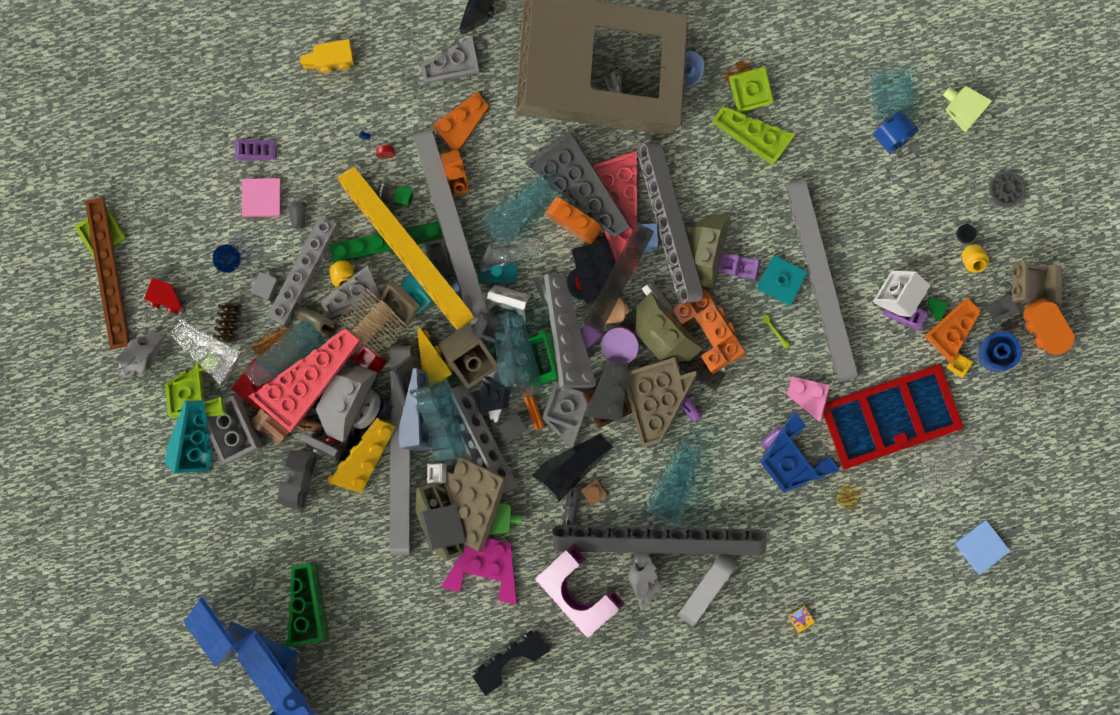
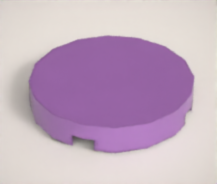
[601,326,640,363]

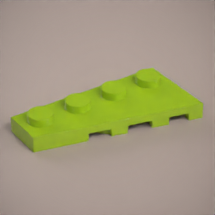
[711,106,796,166]

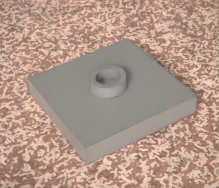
[299,433,341,461]

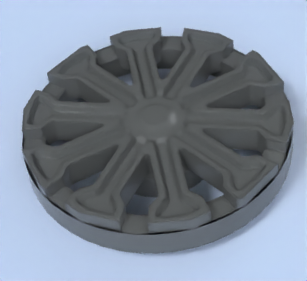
[989,171,1026,207]

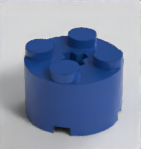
[873,110,919,155]
[978,331,1022,373]

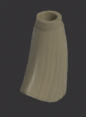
[294,306,337,338]

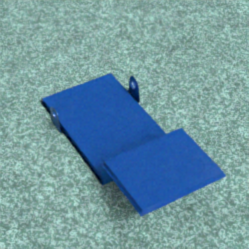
[184,596,315,715]

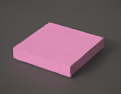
[242,178,281,217]

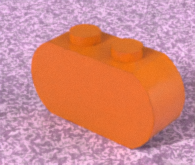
[544,197,602,245]
[1023,298,1075,355]

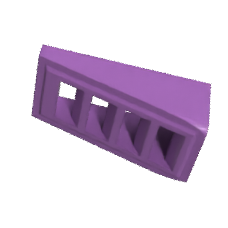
[235,140,276,161]
[883,308,928,331]

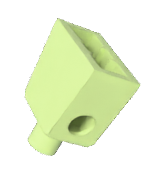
[943,86,992,132]

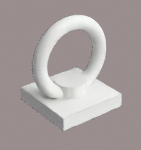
[485,284,531,341]

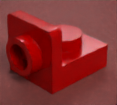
[352,344,387,376]

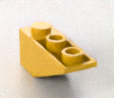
[417,327,453,389]

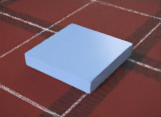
[954,520,1010,575]

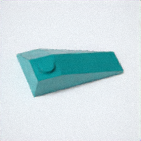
[165,400,213,474]

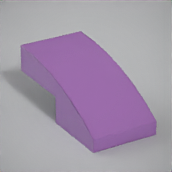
[718,253,761,280]

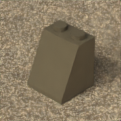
[438,323,500,389]

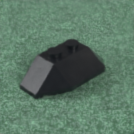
[459,0,498,35]

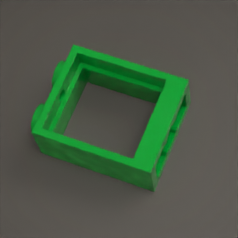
[518,329,559,387]

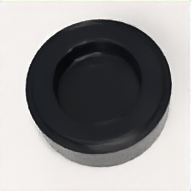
[956,224,976,244]

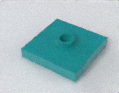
[756,255,807,306]

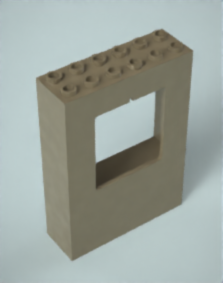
[515,0,689,135]

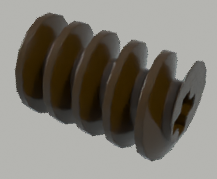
[213,303,243,344]

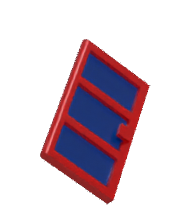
[823,364,964,470]

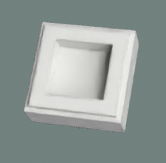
[427,463,446,484]

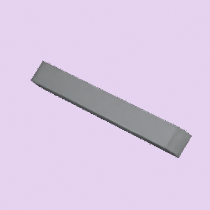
[637,143,703,303]

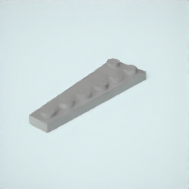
[544,273,596,388]

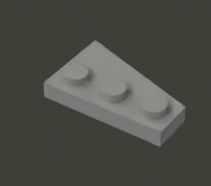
[421,36,480,84]
[321,265,381,319]

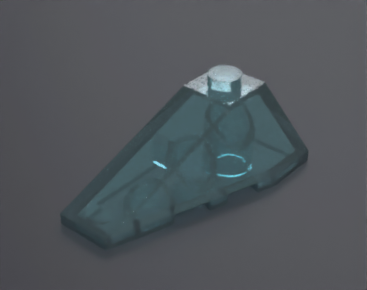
[244,319,324,386]

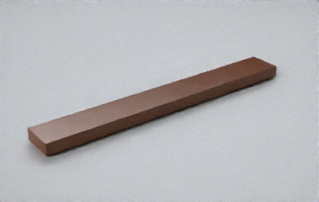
[85,197,130,350]

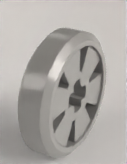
[352,388,381,429]

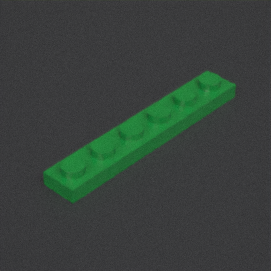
[330,221,444,263]

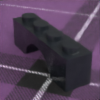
[472,630,550,696]

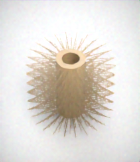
[340,288,408,357]

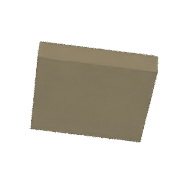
[380,279,420,327]

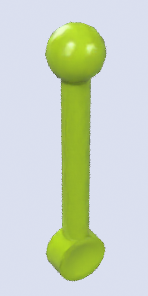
[762,315,790,348]

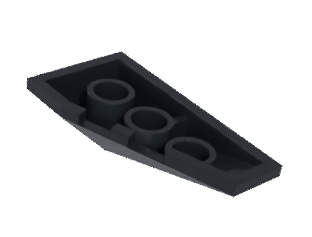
[532,434,613,502]

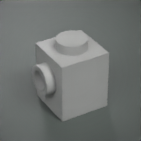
[250,271,280,302]

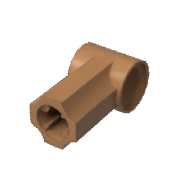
[250,408,290,444]

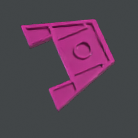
[441,538,517,605]

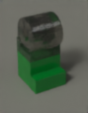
[376,182,414,208]

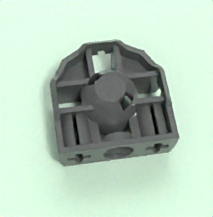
[278,450,317,511]

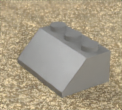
[206,395,264,465]

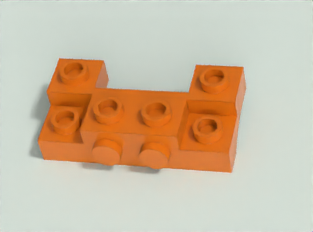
[672,290,747,374]

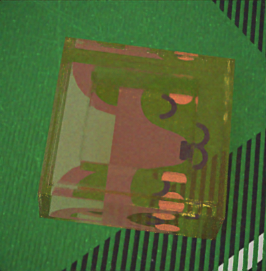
[834,484,860,511]

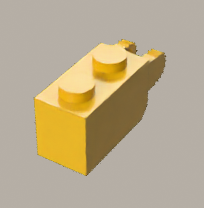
[300,39,355,74]

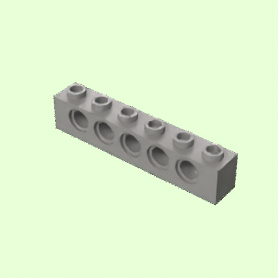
[267,216,339,328]
[440,385,518,495]

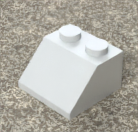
[873,271,930,317]

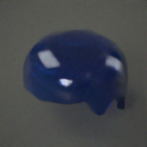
[212,244,241,273]

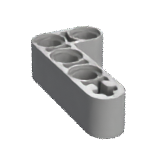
[677,555,737,626]

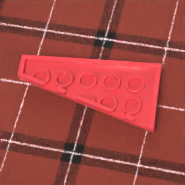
[593,151,638,276]
[248,329,361,432]

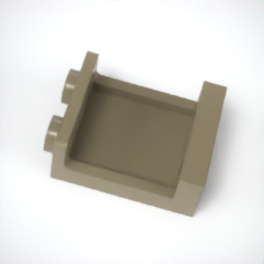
[1012,261,1062,305]

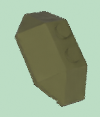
[686,214,731,291]
[635,292,703,362]
[415,482,465,561]

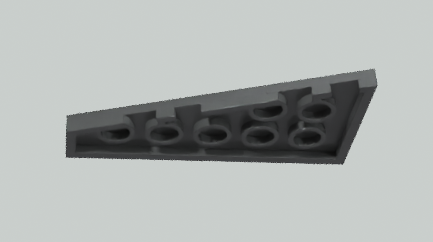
[525,131,631,238]

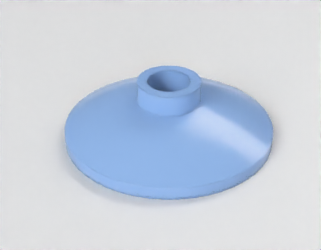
[683,51,704,88]

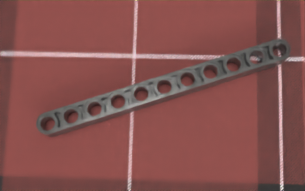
[552,525,766,556]

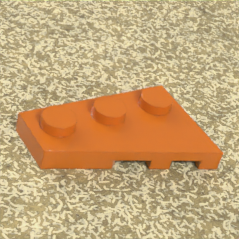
[924,298,981,364]

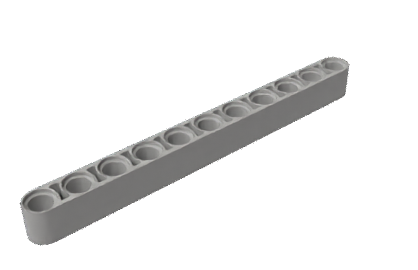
[413,130,488,326]
[785,179,857,383]
[390,346,412,555]

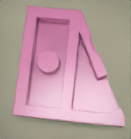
[787,377,830,422]

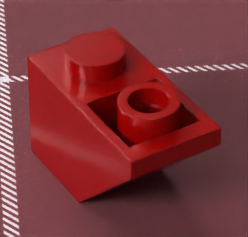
[144,278,185,315]

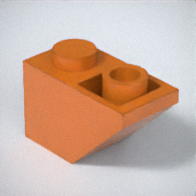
[439,149,469,197]

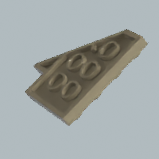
[625,357,698,448]
[444,456,508,552]

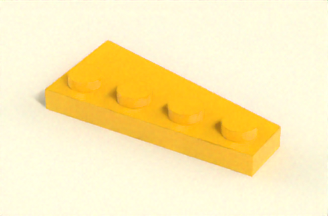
[327,418,396,493]

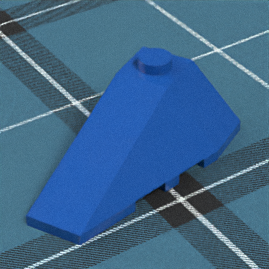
[228,621,299,683]

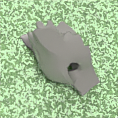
[114,330,164,378]
[628,553,662,610]

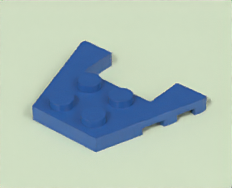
[759,412,840,492]

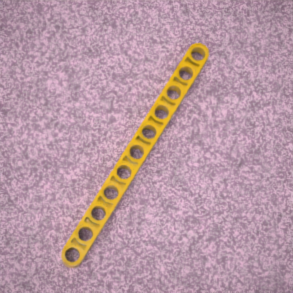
[337,167,474,330]

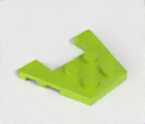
[165,351,226,419]

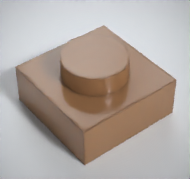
[581,479,607,506]

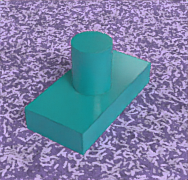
[478,264,517,284]

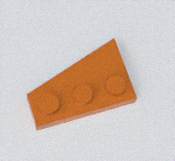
[433,91,489,152]

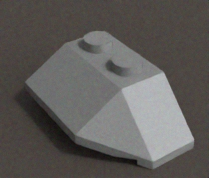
[316,366,377,443]

